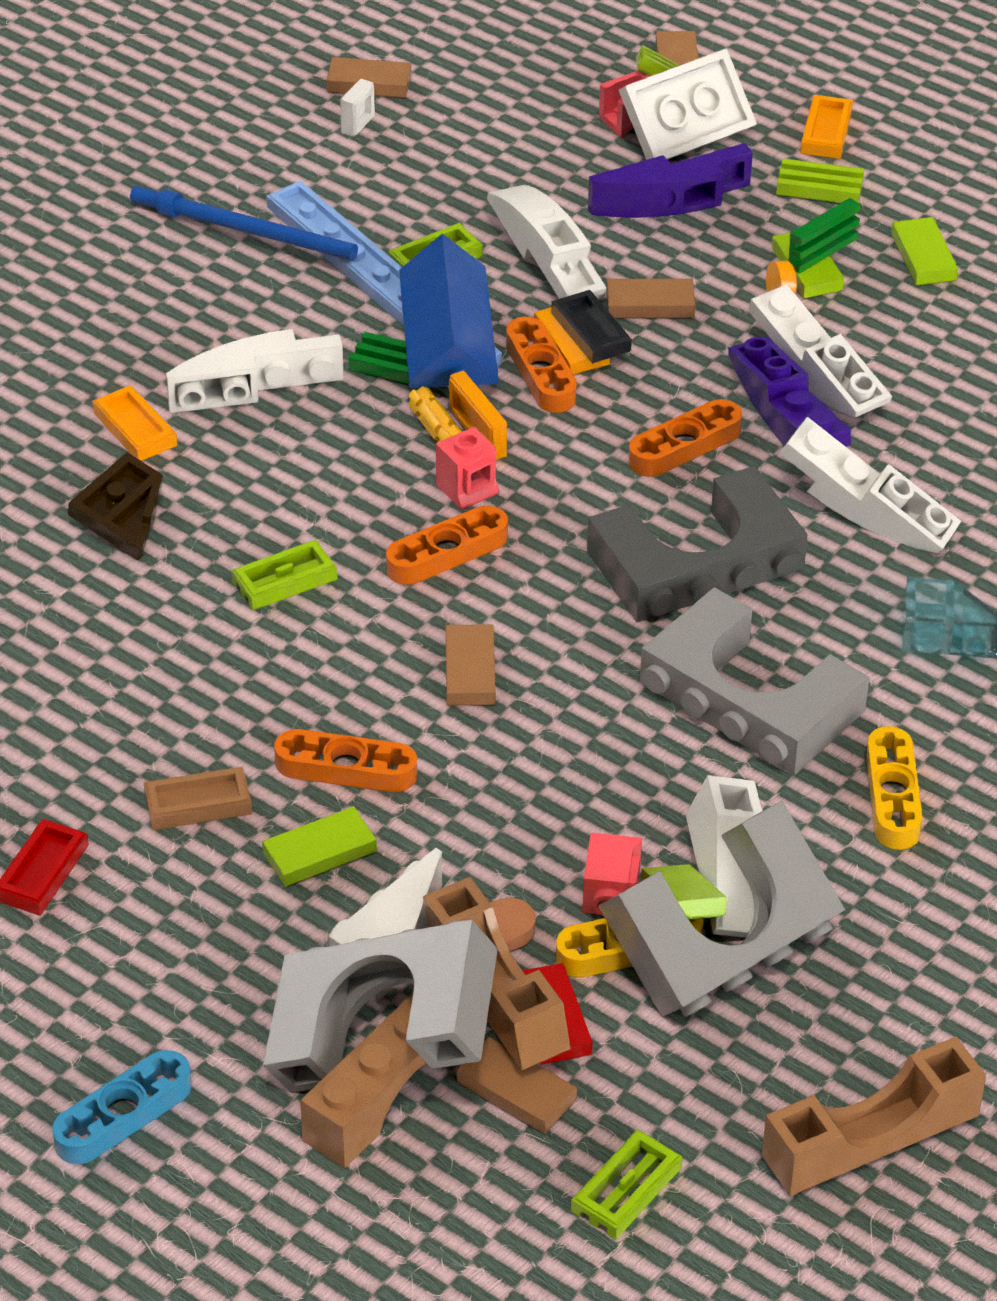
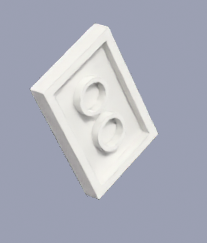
[619,48,757,160]

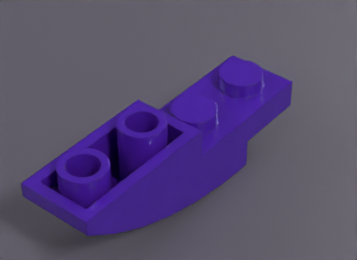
[588,143,753,218]
[728,337,851,447]

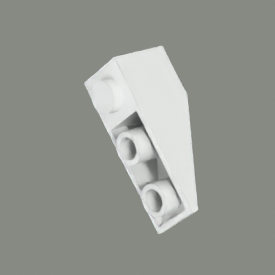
[686,775,762,937]
[328,848,442,1003]

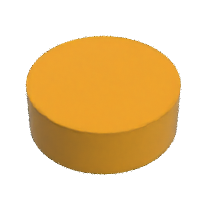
[766,260,797,294]

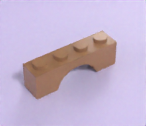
[423,877,571,1070]
[300,993,426,1169]
[762,1036,986,1196]

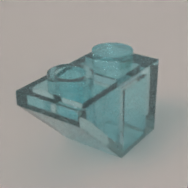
[901,577,997,659]

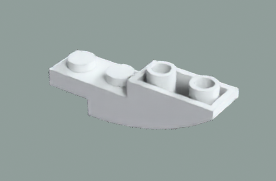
[487,185,607,301]
[748,284,892,418]
[166,329,343,413]
[780,417,961,553]

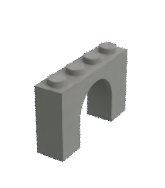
[640,587,869,775]
[599,801,845,1017]
[263,919,498,1093]

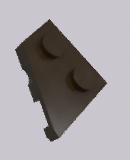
[68,452,163,561]

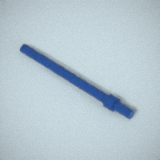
[130,186,358,261]

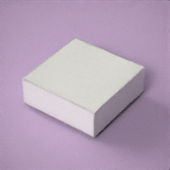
[340,79,375,137]

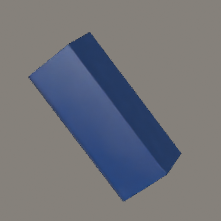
[399,234,498,388]

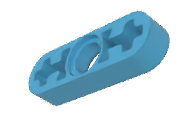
[52,1050,192,1164]

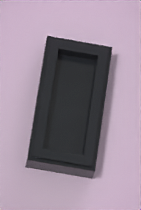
[551,290,632,364]

